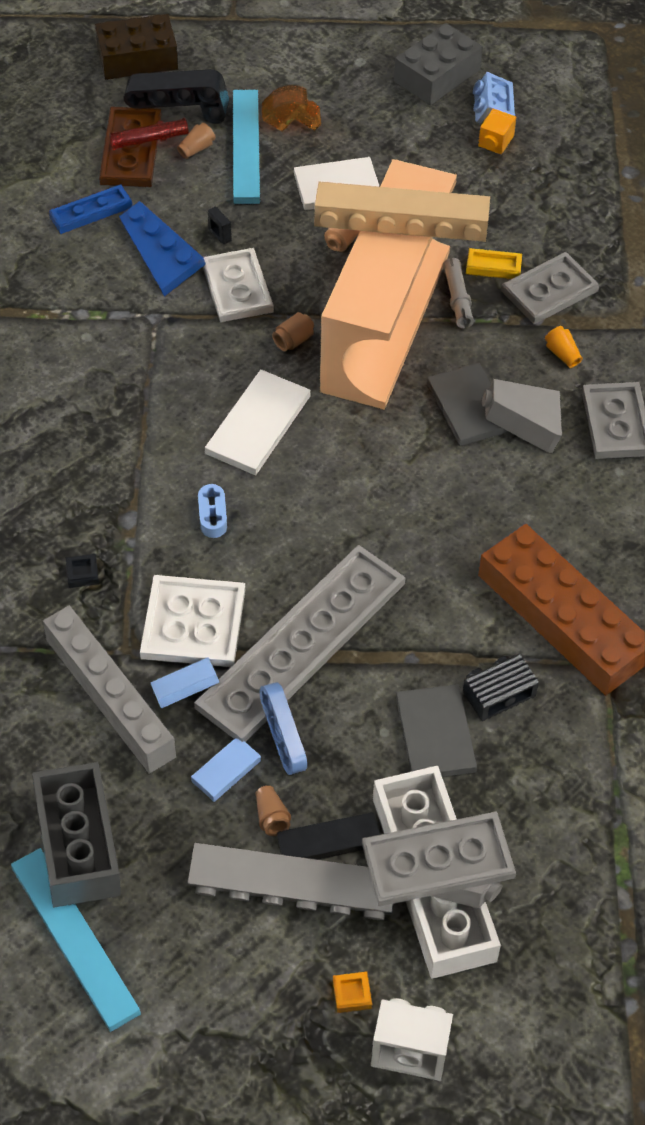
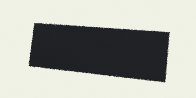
[277,812,380,860]

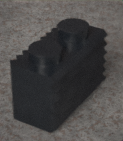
[463,654,539,721]

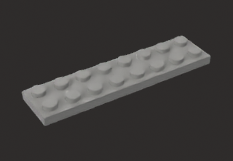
[194,545,405,742]

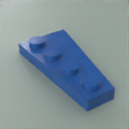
[119,201,206,296]

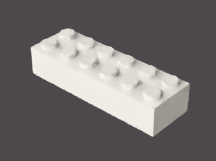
[373,766,501,979]

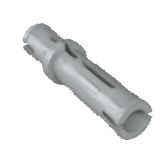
[443,258,474,328]

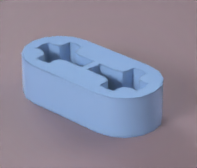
[198,484,227,538]

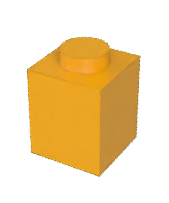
[478,108,516,155]

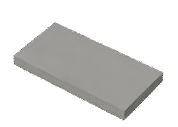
[362,811,516,906]

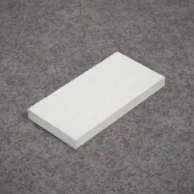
[205,369,310,475]

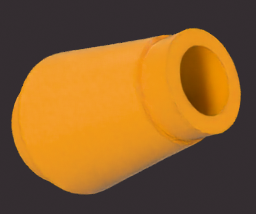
[545,326,583,368]

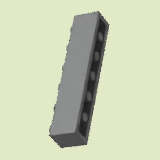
[43,605,176,774]
[188,843,393,920]

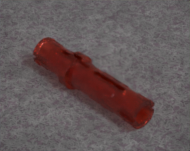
[109,118,189,150]

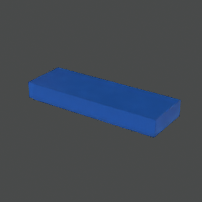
[49,184,133,234]

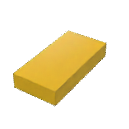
[466,248,522,279]

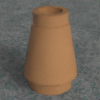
[177,123,216,159]
[255,786,291,836]

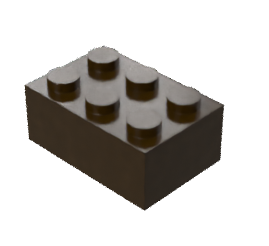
[95,14,179,80]

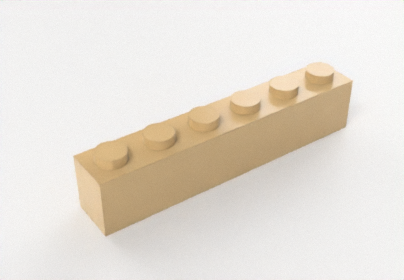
[314,181,490,242]

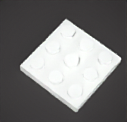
[140,575,245,667]

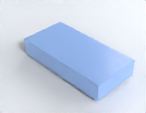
[150,657,219,708]
[191,738,261,802]

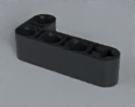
[123,69,229,124]

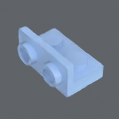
[473,72,515,124]

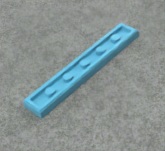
[233,90,260,204]
[11,848,141,1032]

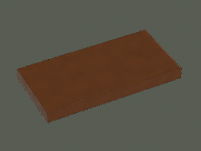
[99,107,162,187]

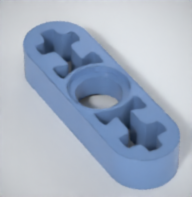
[260,682,307,775]

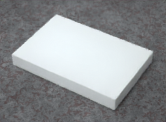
[294,157,379,210]
[203,248,274,323]

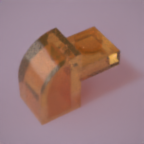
[261,85,321,131]

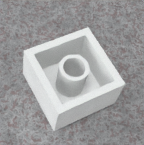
[371,998,453,1081]

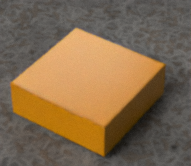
[333,971,372,1013]

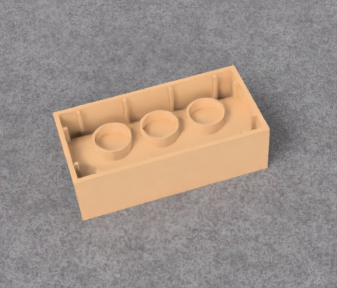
[320,159,457,410]

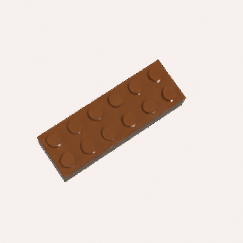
[478,524,645,696]

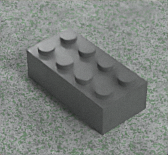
[32,762,121,908]

